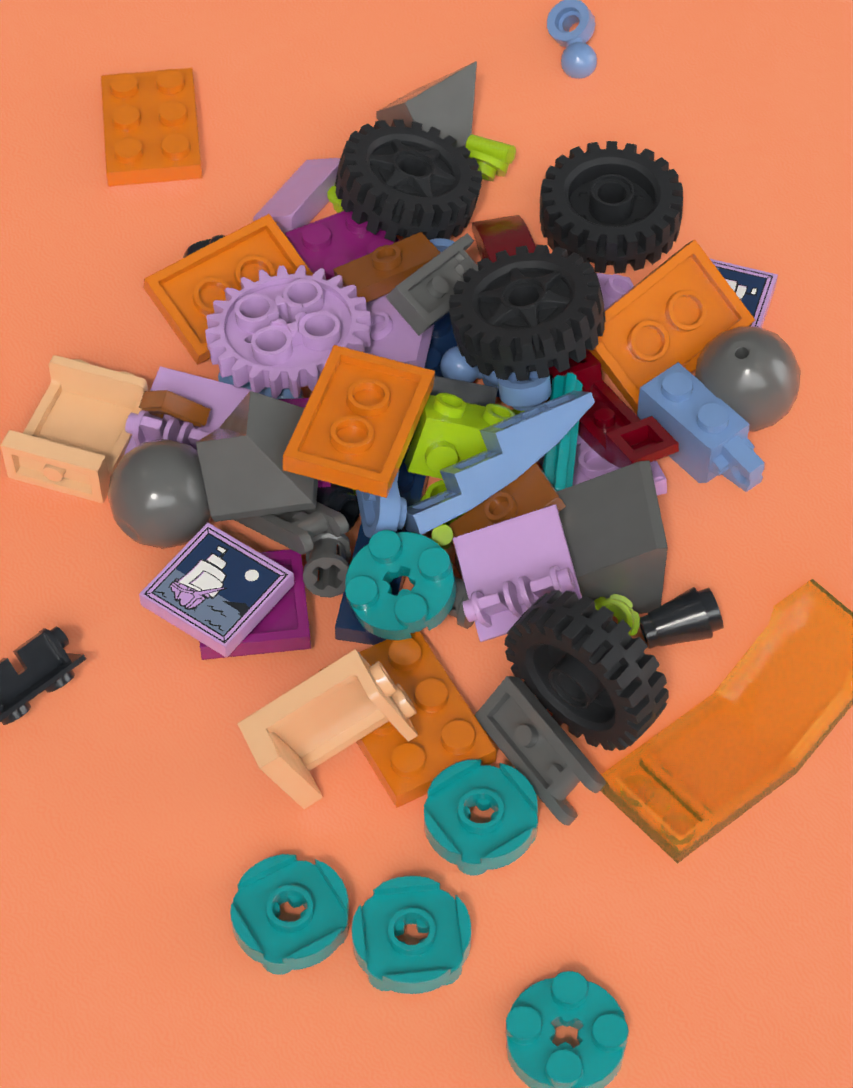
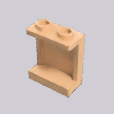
[0,355,148,504]
[237,649,418,809]

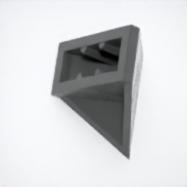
[376,61,477,148]

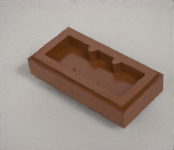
[333,232,441,303]
[449,463,566,537]

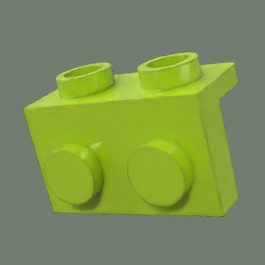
[405,393,517,479]

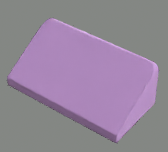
[253,158,341,235]

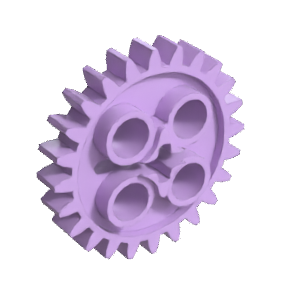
[205,265,372,399]

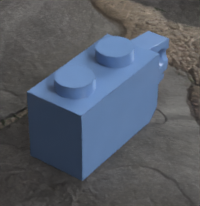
[637,362,765,492]

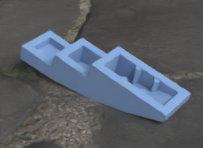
[405,391,595,535]

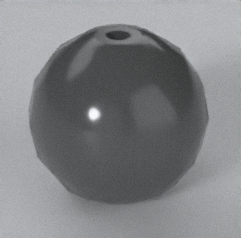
[695,326,801,432]
[108,439,212,549]

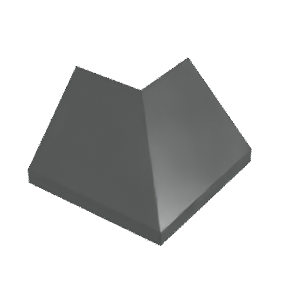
[196,391,318,522]

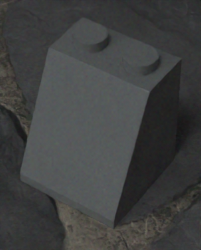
[557,461,668,614]

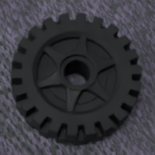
[335,119,482,242]
[539,141,683,274]
[449,245,606,381]
[504,590,669,751]

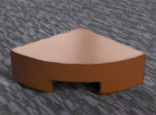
[139,390,211,428]

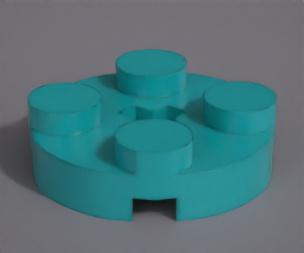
[345,530,457,640]
[424,760,538,876]
[230,854,349,975]
[352,876,471,994]
[505,971,629,1088]

